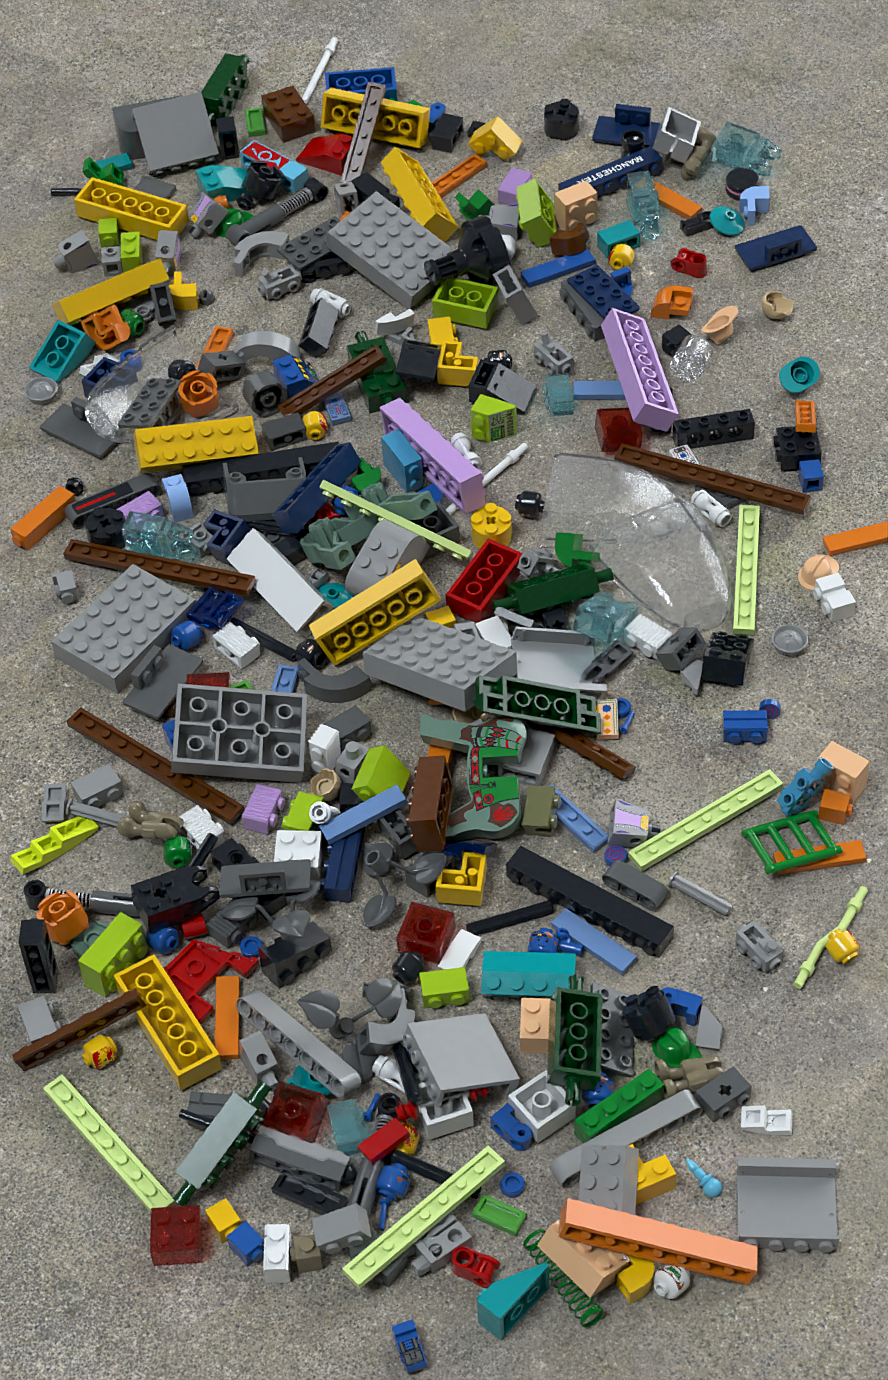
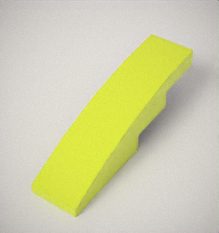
[10,816,99,875]

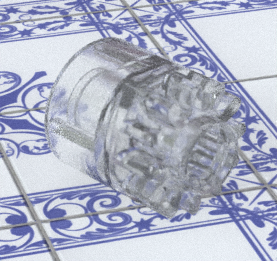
[670,335,713,382]

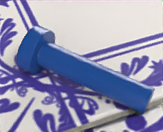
[619,711,635,734]
[362,1093,381,1122]
[378,1198,390,1230]

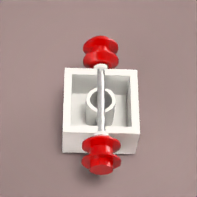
[395,1083,490,1140]

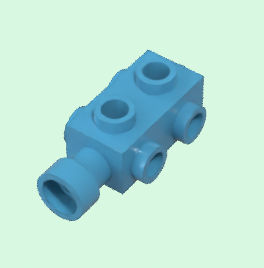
[776,757,834,817]

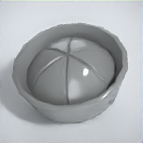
[24,377,58,405]
[772,625,808,657]

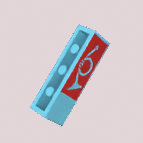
[240,140,308,194]

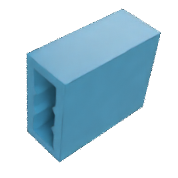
[381,429,424,493]

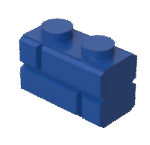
[722,710,768,744]

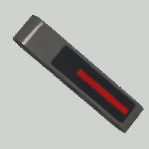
[64,473,161,529]

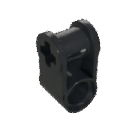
[540,606,568,630]

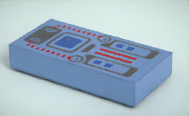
[323,390,351,425]

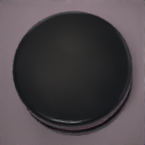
[725,168,760,201]

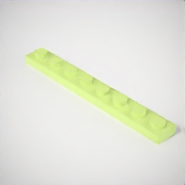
[320,480,472,561]
[733,505,760,635]
[628,769,783,872]
[43,1075,176,1219]
[342,1146,505,1289]

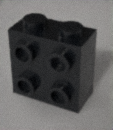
[772,426,822,470]

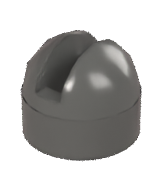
[199,289,215,306]

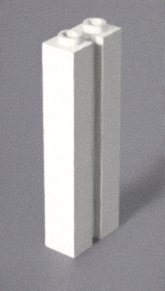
[227,528,334,638]

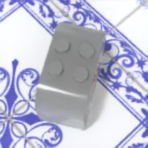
[345,519,430,597]

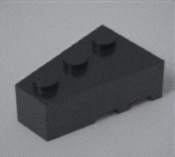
[258,921,332,989]

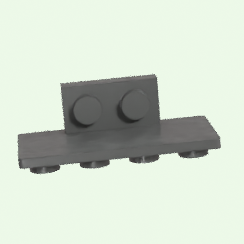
[277,216,340,271]
[117,378,182,428]
[40,397,124,458]
[123,645,203,720]
[219,859,311,898]
[590,983,634,1077]

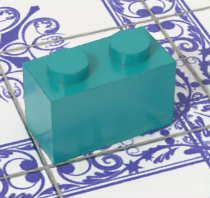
[597,220,640,259]

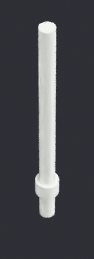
[302,37,338,105]
[446,443,528,516]

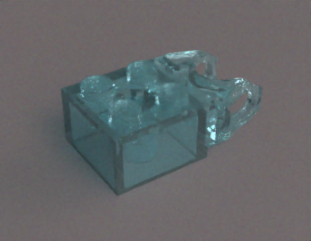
[711,121,782,176]
[627,171,660,240]
[122,511,197,562]
[572,592,639,644]

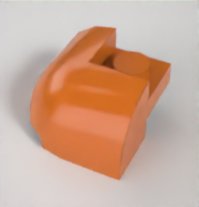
[650,285,694,320]
[81,305,130,350]

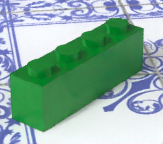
[574,1069,664,1143]

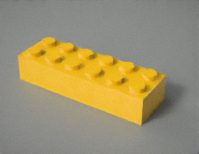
[320,88,430,148]
[381,147,459,243]
[74,177,189,240]
[51,258,169,325]
[133,416,259,474]
[309,559,441,666]
[113,954,222,1091]

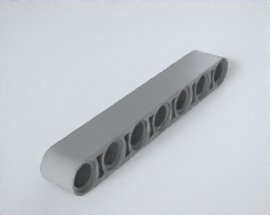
[236,990,361,1097]
[549,1090,703,1188]

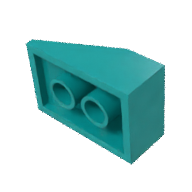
[196,165,251,203]
[29,320,96,383]
[477,1263,550,1341]

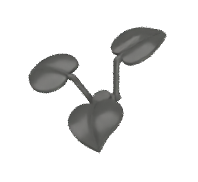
[362,843,447,928]
[221,880,321,939]
[298,978,402,1085]

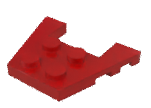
[164,939,259,1024]

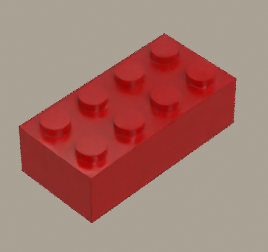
[445,538,523,623]

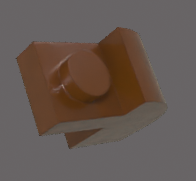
[550,223,589,256]

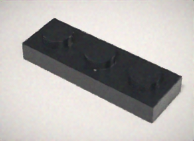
[271,1169,348,1215]

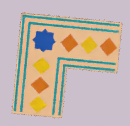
[595,699,619,740]

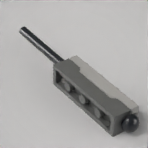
[179,1109,357,1192]

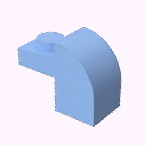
[739,186,770,225]
[162,474,194,523]

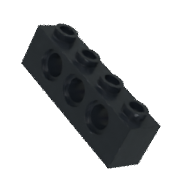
[672,409,755,449]
[211,838,287,920]
[18,918,59,993]

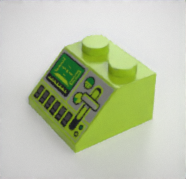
[470,394,517,443]

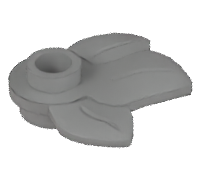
[120,296,155,322]

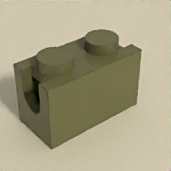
[522,785,561,836]

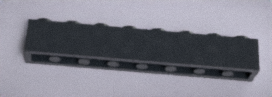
[182,441,339,496]
[506,846,674,958]

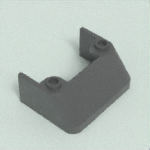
[223,457,306,522]

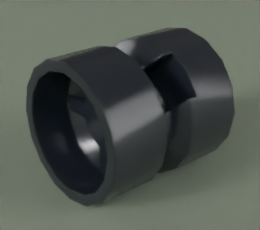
[621,129,645,158]

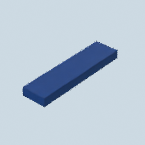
[520,249,595,288]

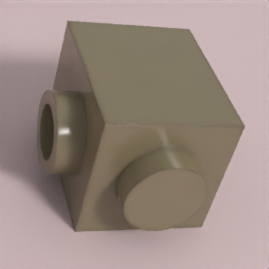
[290,1234,323,1273]

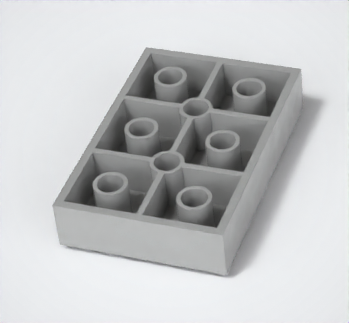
[326,191,454,309]
[51,564,197,694]
[363,616,517,712]
[171,683,307,783]

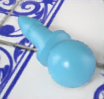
[686,1159,722,1198]

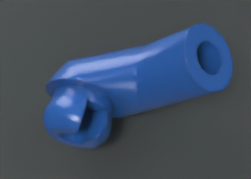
[556,928,584,956]

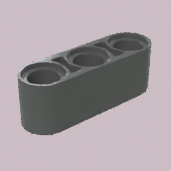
[602,860,669,911]

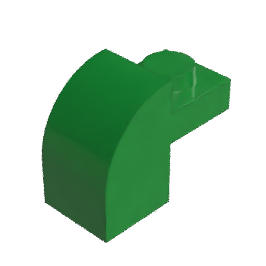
[82,157,124,186]
[454,189,495,220]
[351,457,382,498]
[555,532,600,567]

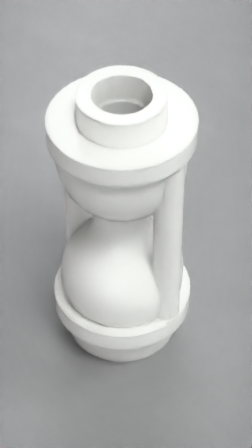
[310,288,351,318]
[451,433,482,469]
[691,490,732,527]
[309,802,341,824]
[372,1055,424,1093]

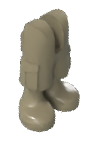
[681,128,717,180]
[118,801,184,840]
[654,1056,725,1100]

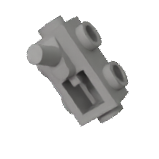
[257,265,302,300]
[534,331,574,377]
[517,547,559,578]
[735,921,784,972]

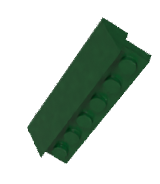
[472,675,601,734]

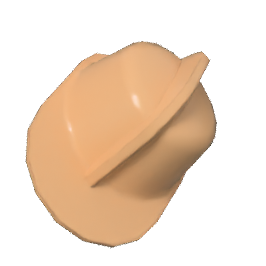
[701,306,738,345]
[798,555,839,591]

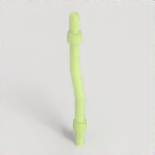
[793,886,868,989]

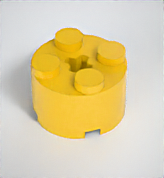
[471,503,512,549]

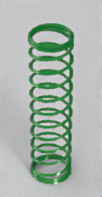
[523,1229,604,1328]

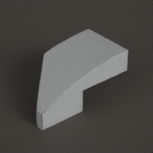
[384,326,416,345]
[680,659,703,695]
[696,1005,722,1050]

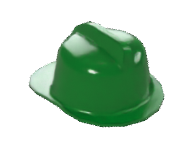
[215,209,254,238]
[652,1028,702,1068]

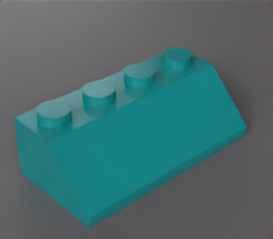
[481,951,576,999]

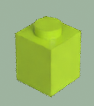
[98,218,119,248]

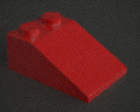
[296,133,353,176]

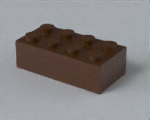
[406,755,454,852]

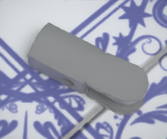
[307,568,329,590]

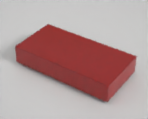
[357,1118,411,1165]

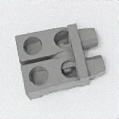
[403,1212,473,1276]

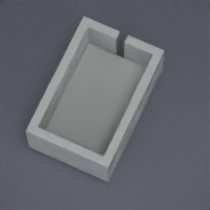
[652,107,701,163]
[578,1145,639,1215]

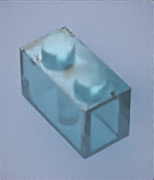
[542,373,573,417]
[327,1099,370,1156]

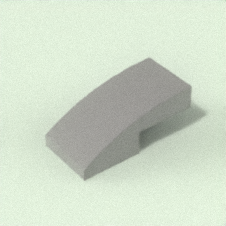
[42,783,67,823]

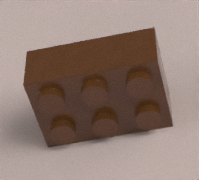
[261,86,315,143]

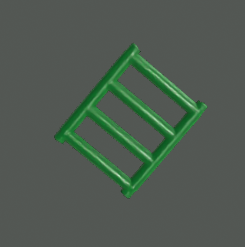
[741,810,843,874]

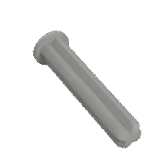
[65,798,130,827]
[668,871,732,915]

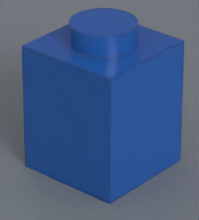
[798,459,824,493]
[227,1221,264,1267]

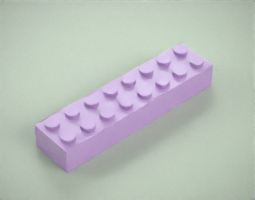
[601,308,679,432]
[380,398,486,515]

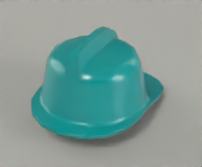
[779,356,820,393]

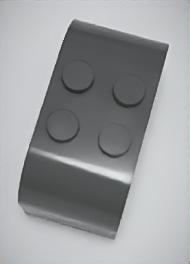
[112,95,182,159]

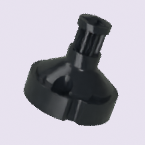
[424,215,511,288]

